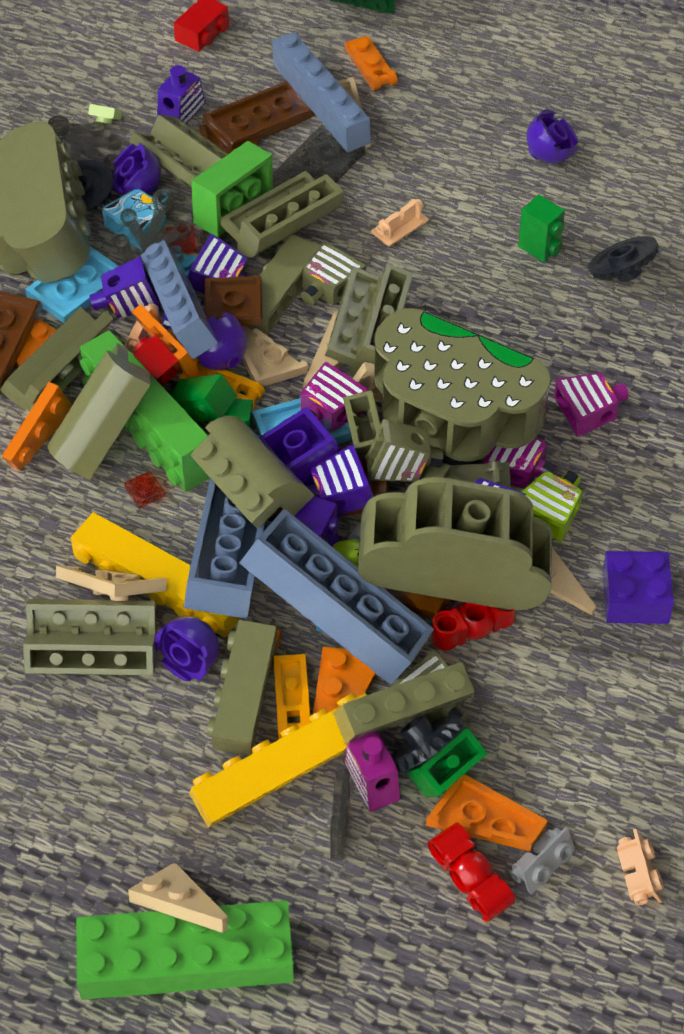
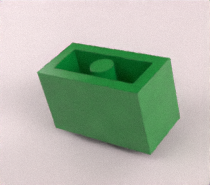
[518,194,565,262]
[170,374,237,422]
[406,727,488,798]

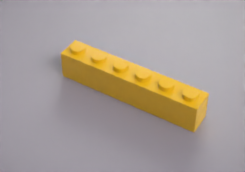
[70,512,241,638]
[189,693,380,828]

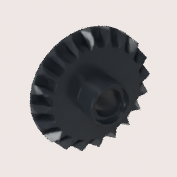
[77,160,114,211]
[588,236,659,282]
[391,714,464,773]

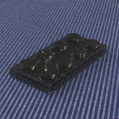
[273,125,365,188]

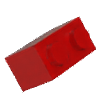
[173,0,230,52]
[133,334,182,387]

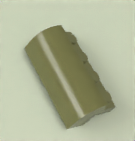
[129,114,228,188]
[220,171,344,257]
[325,263,413,375]
[0,307,113,412]
[47,343,151,480]
[190,416,315,528]
[23,599,158,675]

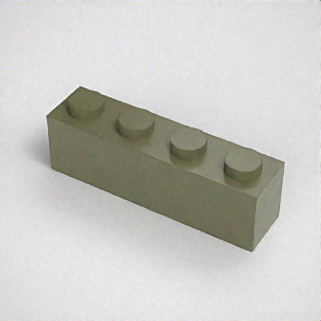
[247,235,320,336]
[207,620,277,756]
[333,662,475,744]

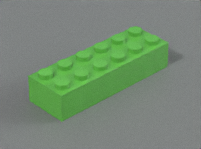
[80,330,210,493]
[76,900,294,1000]

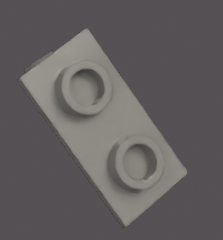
[510,827,575,895]

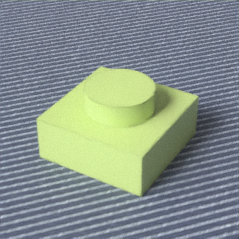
[88,104,122,124]

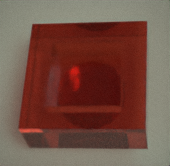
[166,225,196,254]
[124,471,165,509]

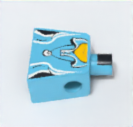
[102,189,169,251]

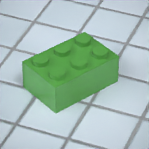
[191,141,273,237]

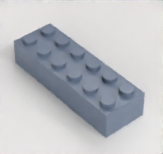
[184,478,266,619]
[240,509,434,685]

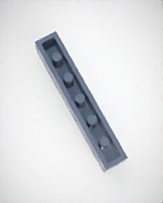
[272,32,371,153]
[141,240,218,359]

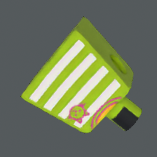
[522,471,583,542]

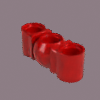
[431,602,517,651]
[427,822,515,923]

